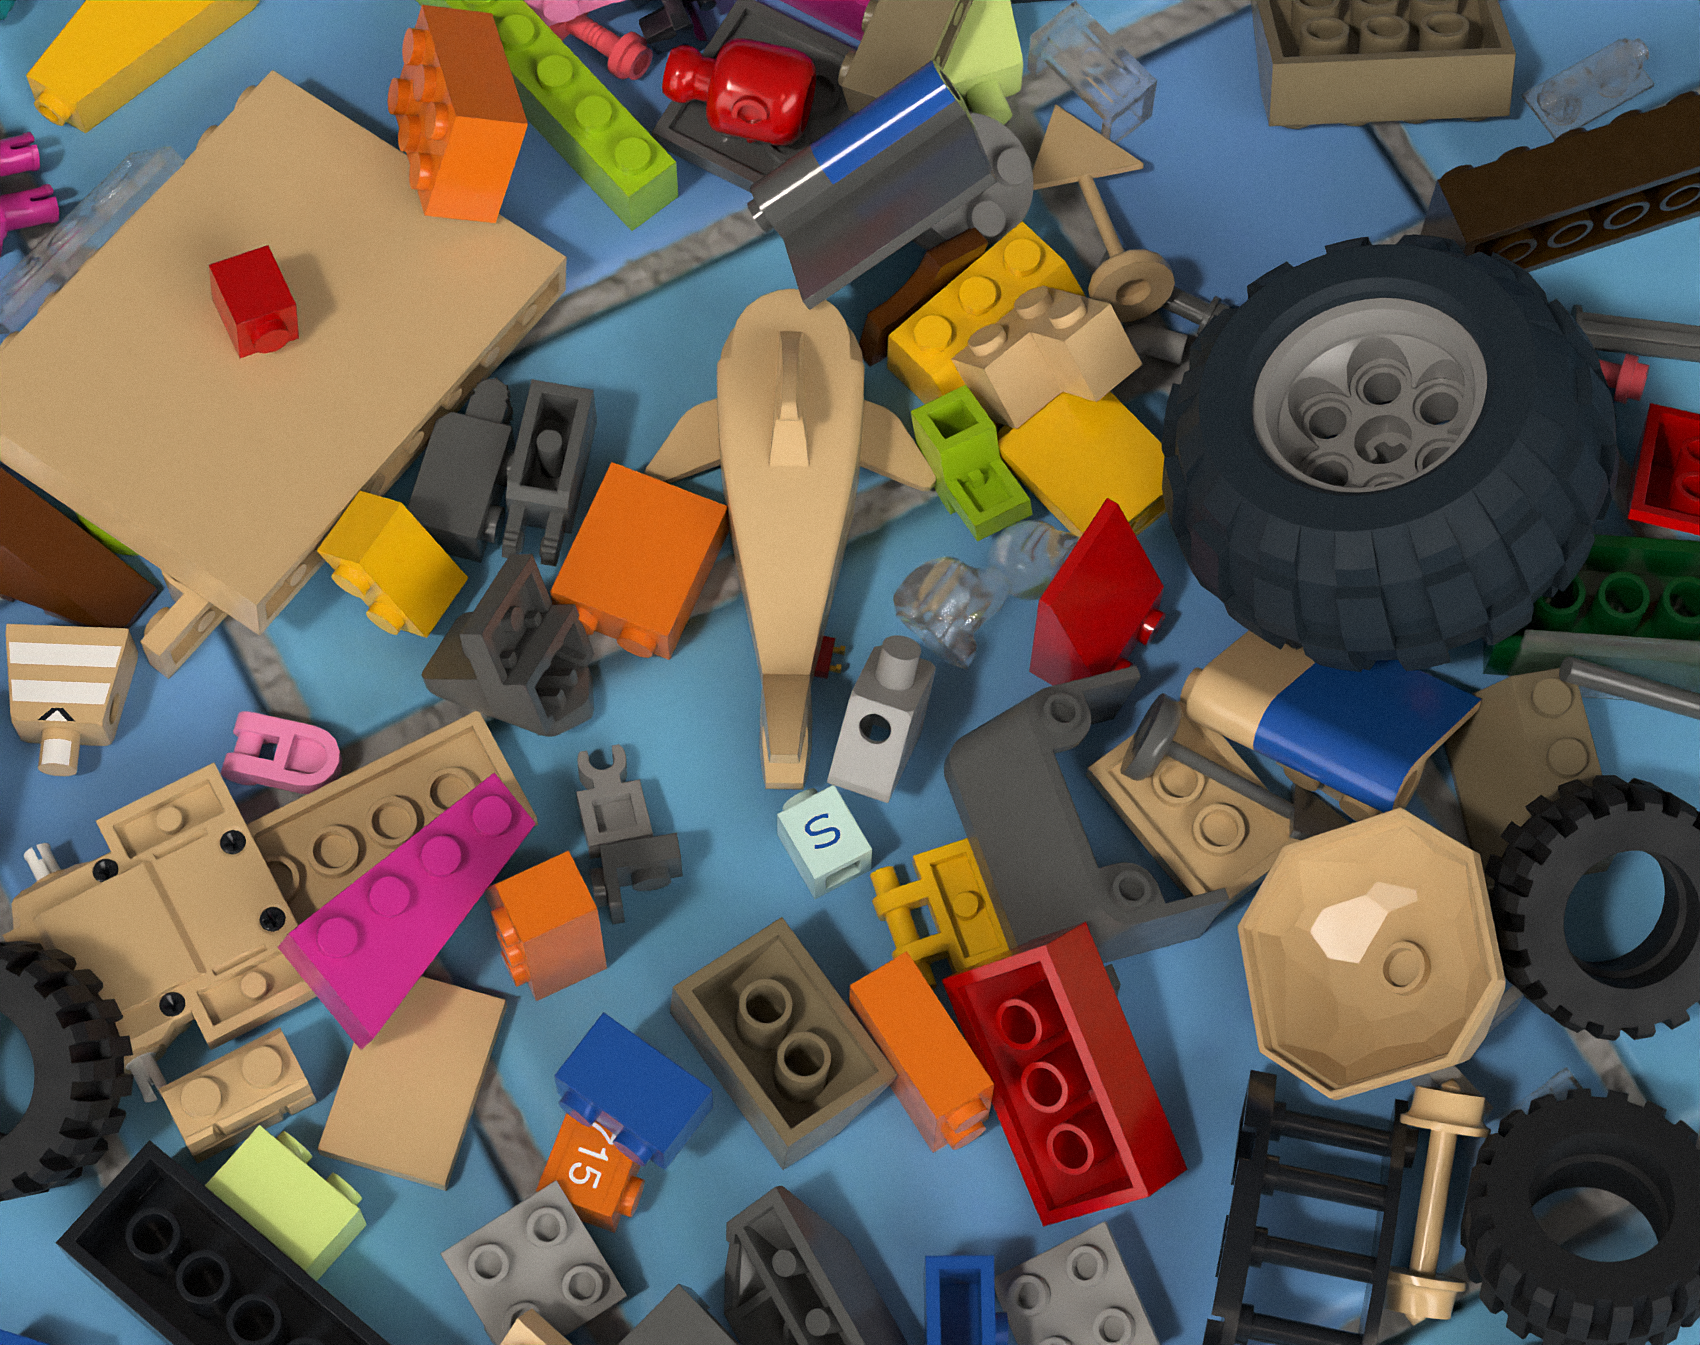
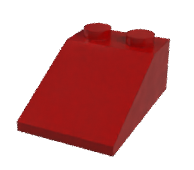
[1627,403,1700,536]
[1029,498,1166,686]

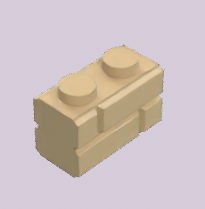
[159,1027,317,1164]

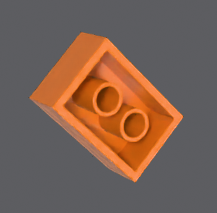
[387,5,528,223]

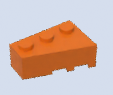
[484,850,607,1001]

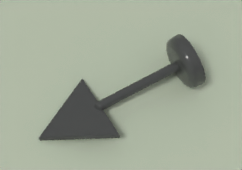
[1120,693,1350,840]

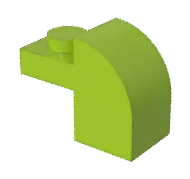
[911,385,1033,542]

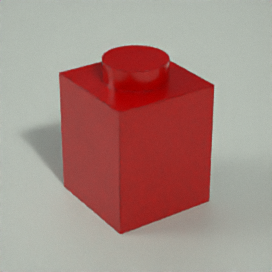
[209,245,299,358]

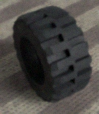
[1484,775,1700,1041]
[0,941,134,1202]
[1460,1088,1700,1345]

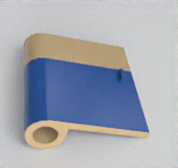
[1180,630,1482,813]

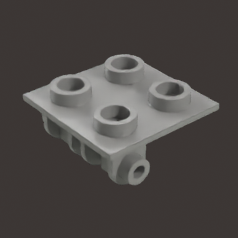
[440,1180,627,1345]
[994,1221,1161,1345]

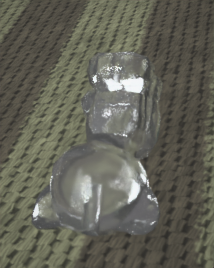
[893,520,1079,670]

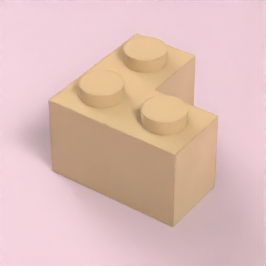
[951,285,1143,429]

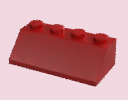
[942,922,1188,1227]

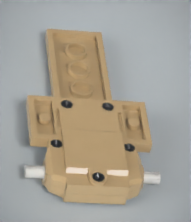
[2,711,538,1103]

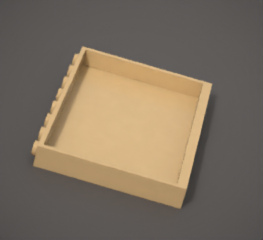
[0,70,567,636]

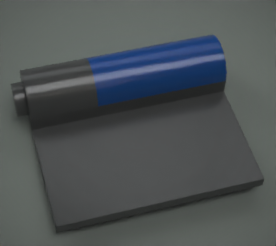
[747,60,997,310]

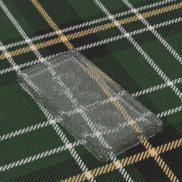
[0,146,186,334]

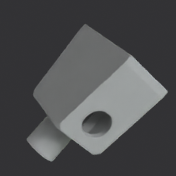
[827,635,936,803]

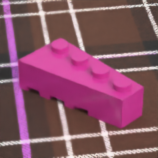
[278,772,536,1050]

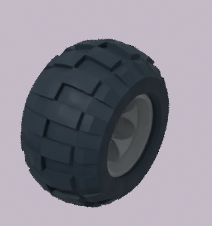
[1162,234,1619,672]

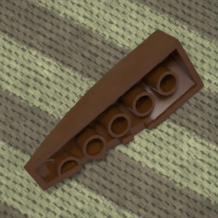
[0,467,159,629]

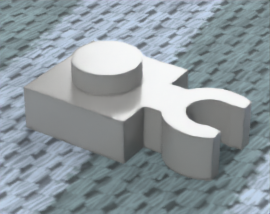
[576,744,653,859]

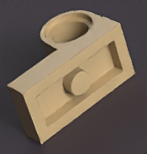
[140,570,228,679]

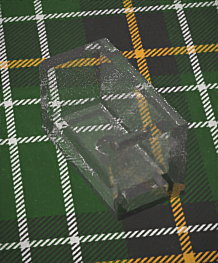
[1027,0,1157,144]

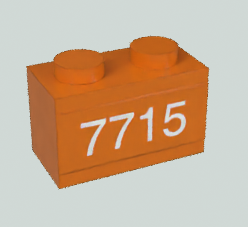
[536,1113,645,1233]

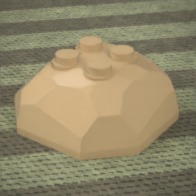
[1237,807,1506,1100]

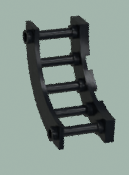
[1202,1070,1419,1345]

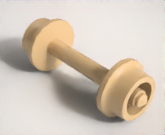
[1383,1078,1491,1326]

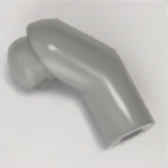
[1124,323,1188,364]

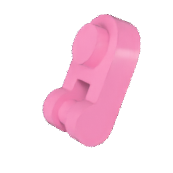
[220,711,342,794]

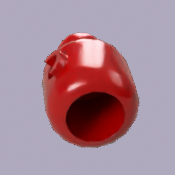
[662,38,816,146]

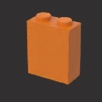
[550,462,729,660]
[849,951,994,1153]

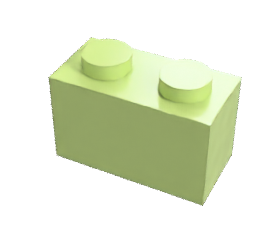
[205,1125,367,1282]

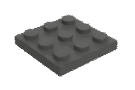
[651,0,857,193]

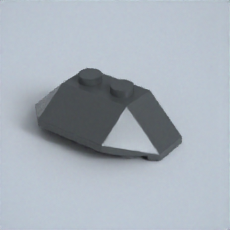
[724,1186,908,1345]

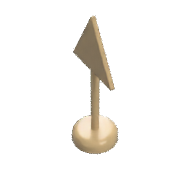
[1032,104,1175,322]

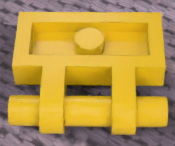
[870,838,1009,990]

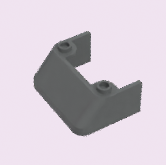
[944,665,1230,963]

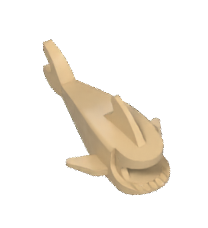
[644,289,936,790]

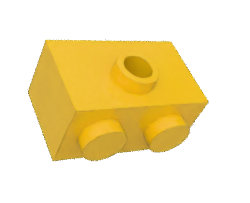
[317,491,468,638]

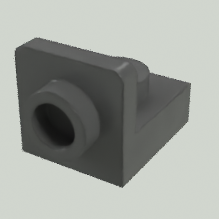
[590,833,683,925]

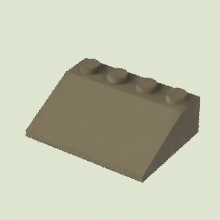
[1251,0,1516,129]

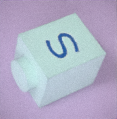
[777,785,872,899]

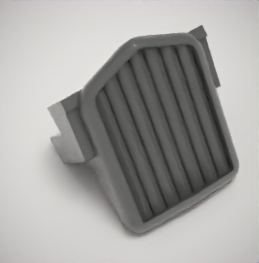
[421,554,595,737]

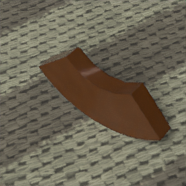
[859,227,988,367]

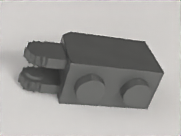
[407,377,516,563]
[502,379,597,566]

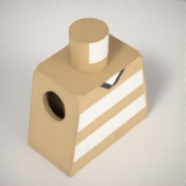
[5,624,138,776]

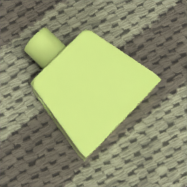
[943,0,1023,125]

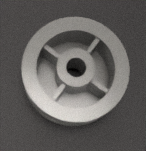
[912,112,1034,250]

